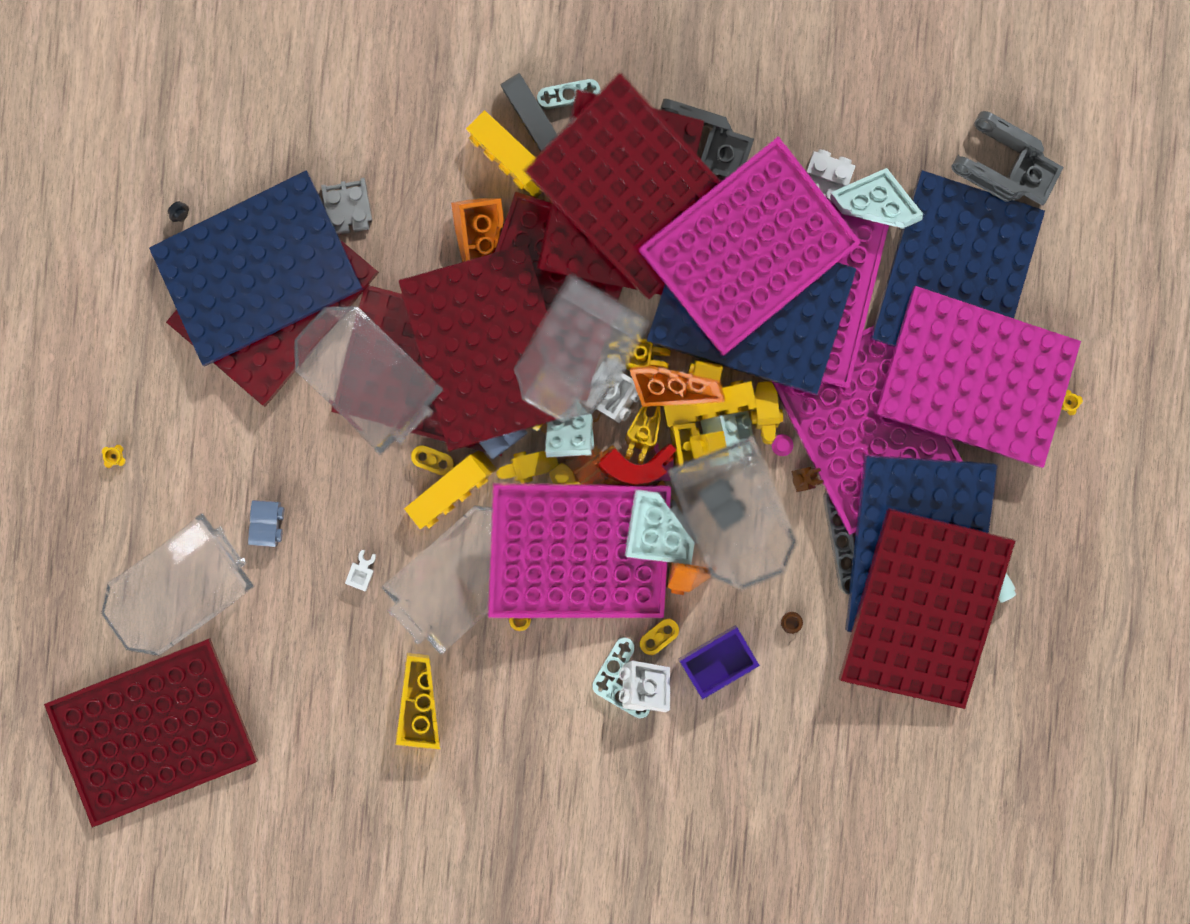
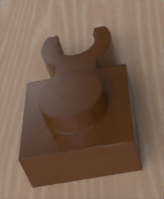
[791,467,824,492]

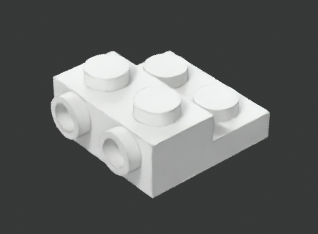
[806,149,855,204]
[579,362,640,424]
[619,661,670,712]

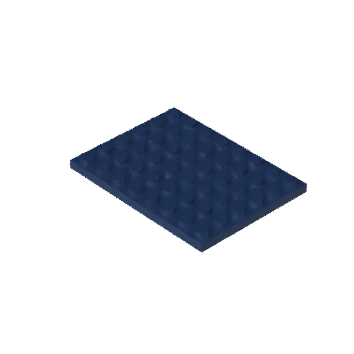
[149,170,363,367]
[870,170,1045,347]
[647,262,857,395]
[845,455,997,632]

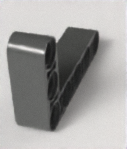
[500,73,557,152]
[823,491,854,595]

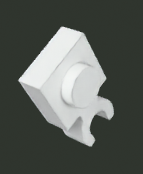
[345,550,376,591]

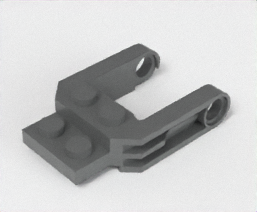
[660,99,754,178]
[951,111,1064,206]

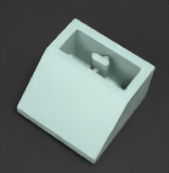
[701,411,757,464]

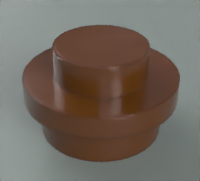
[781,612,803,634]

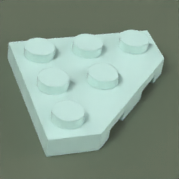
[830,168,923,228]
[625,489,695,565]

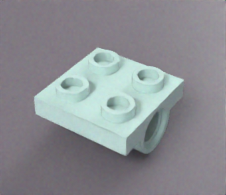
[545,414,594,457]

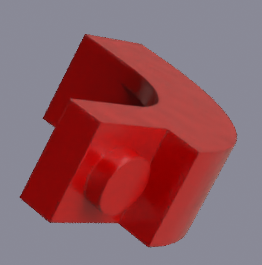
[595,444,677,485]

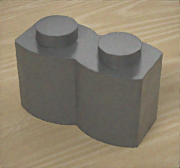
[698,478,747,532]

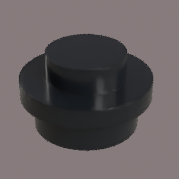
[167,201,189,222]

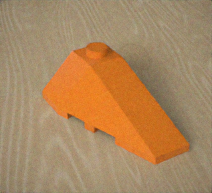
[451,198,504,262]
[630,366,725,407]
[667,562,716,595]

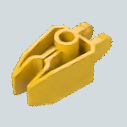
[607,339,671,370]
[751,381,783,445]
[625,406,661,464]
[496,451,559,484]

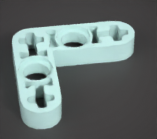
[537,79,600,109]
[592,637,650,718]

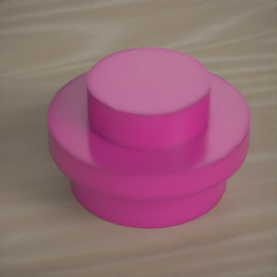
[771,434,794,456]

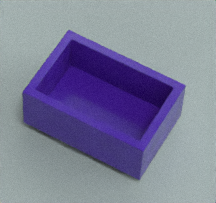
[679,625,760,700]

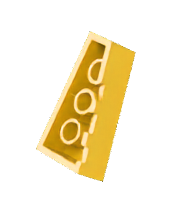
[466,110,543,198]
[663,380,757,428]
[404,451,497,529]
[395,653,440,750]

